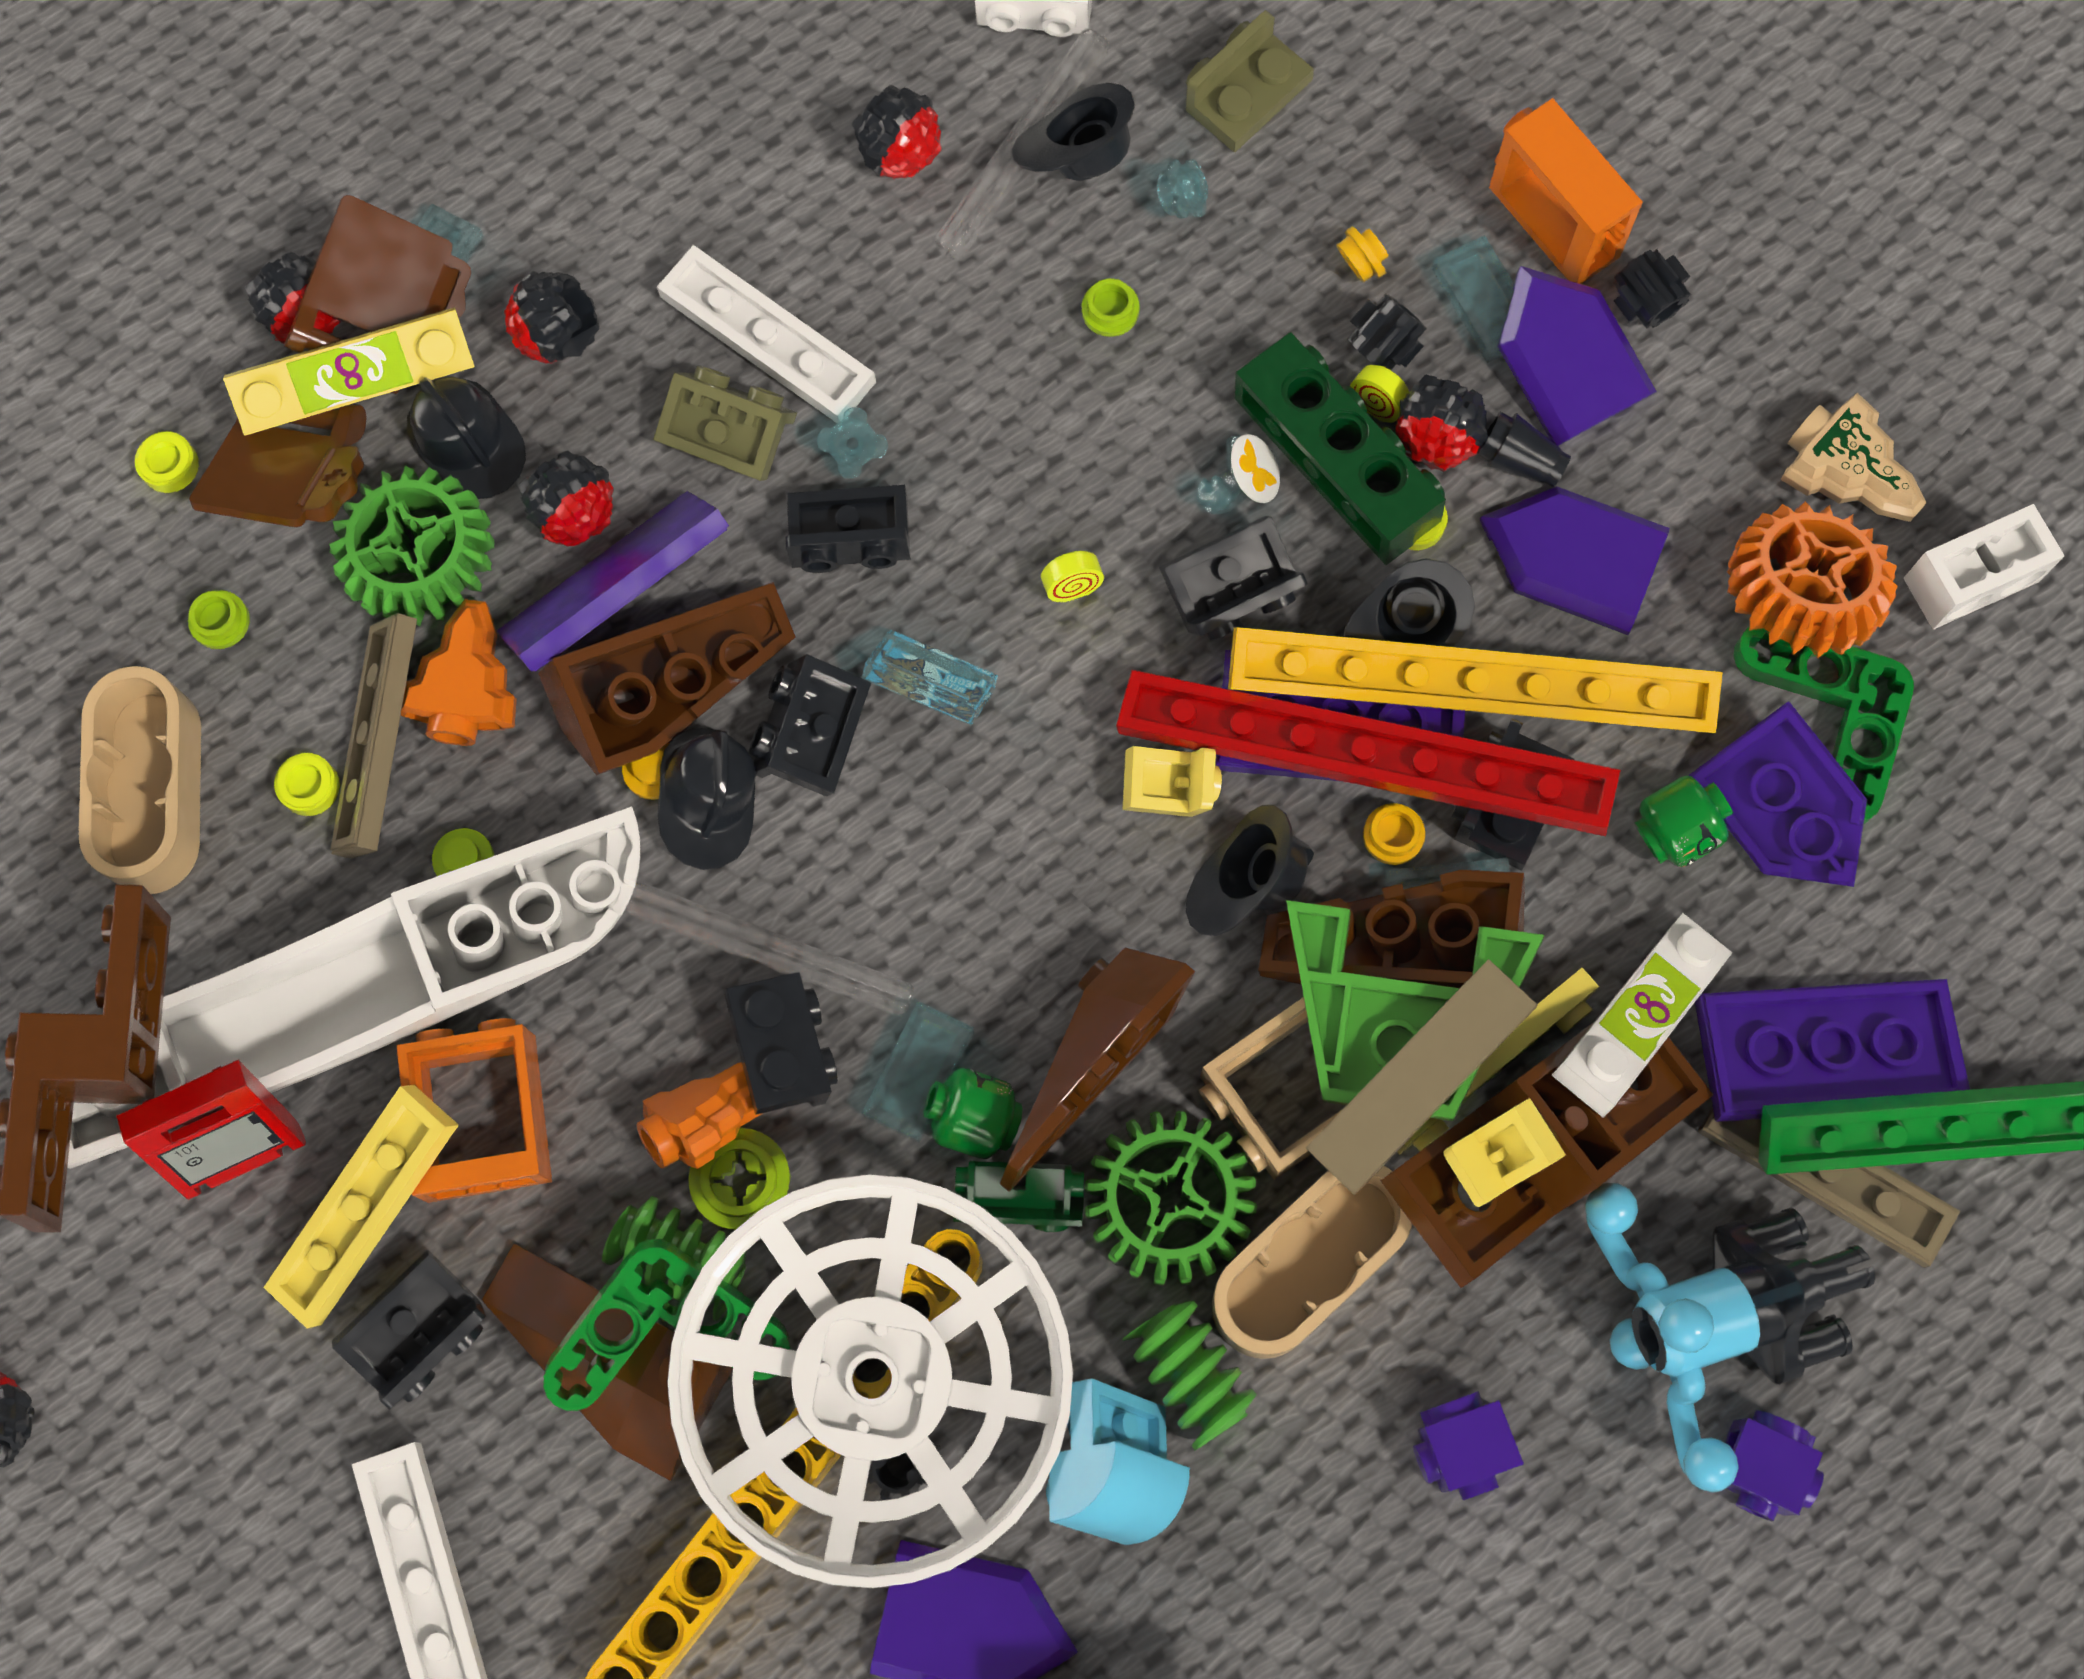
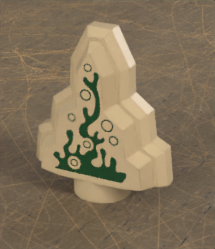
[1781,393,1927,522]

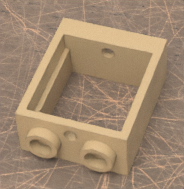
[1199,997,1344,1180]

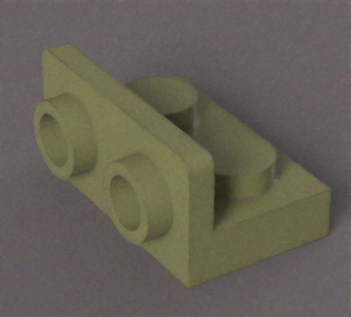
[1186,10,1314,153]
[653,365,797,481]

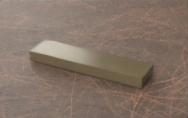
[330,613,417,859]
[1306,959,1537,1196]
[1698,1107,1960,1268]

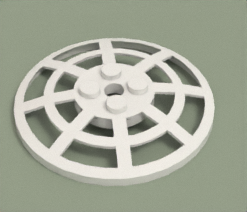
[668,1175,1073,1588]

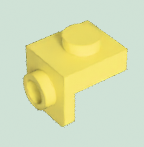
[1123,746,1222,817]
[1443,1098,1566,1207]

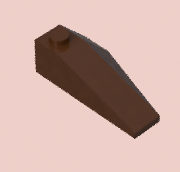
[538,582,796,776]
[1258,870,1525,989]
[999,947,1195,1192]
[482,1244,733,1481]

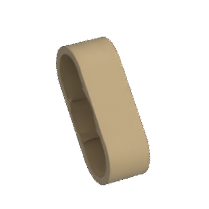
[79,666,201,894]
[1212,1166,1412,1359]

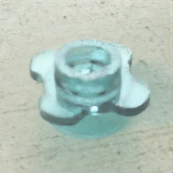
[1157,159,1208,219]
[817,407,888,479]

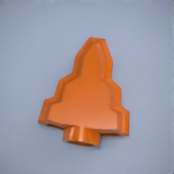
[401,599,517,746]
[636,1062,763,1169]

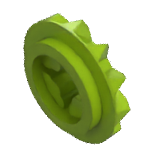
[689,1128,792,1230]

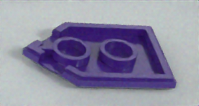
[1497,266,1657,446]
[1479,486,1670,635]
[1688,701,1867,887]
[870,1540,1078,1679]

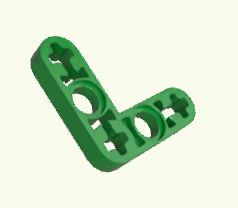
[1734,627,1914,824]
[543,1239,790,1411]

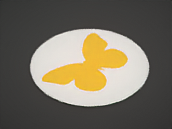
[1231,434,1280,503]

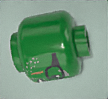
[1634,776,1733,867]
[923,1068,1023,1159]

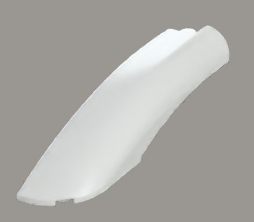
[67,807,640,1169]

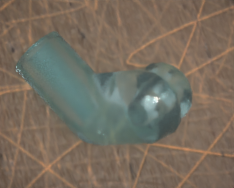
[1196,435,1247,514]

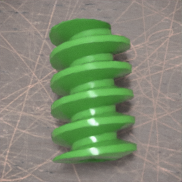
[602,1195,747,1321]
[1122,1300,1256,1451]

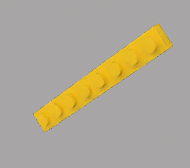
[1228,627,1723,733]

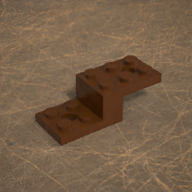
[0,885,171,1232]
[1381,1022,1714,1288]

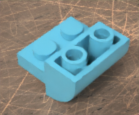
[1046,1379,1190,1545]

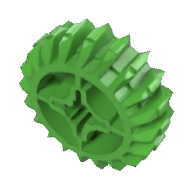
[329,465,495,627]
[1085,1111,1257,1285]

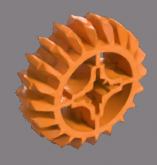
[1727,501,1898,658]

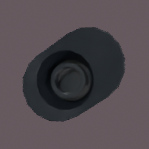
[1011,83,1135,181]
[407,377,526,499]
[1343,558,1475,647]
[657,728,756,870]
[1186,805,1314,936]

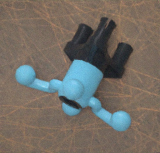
[1585,1182,1875,1492]

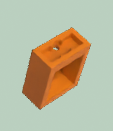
[1489,98,1643,284]
[397,1018,552,1203]

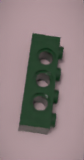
[1235,332,1446,566]

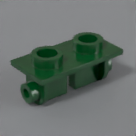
[953,1161,1084,1232]

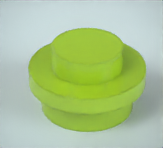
[1082,278,1140,337]
[188,590,250,649]
[432,828,495,876]

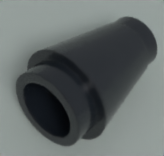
[1477,411,1571,487]

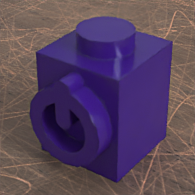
[1413,1391,1524,1500]
[1724,1410,1824,1522]

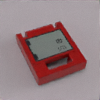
[117,1059,306,1200]

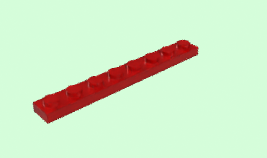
[1116,670,1621,837]

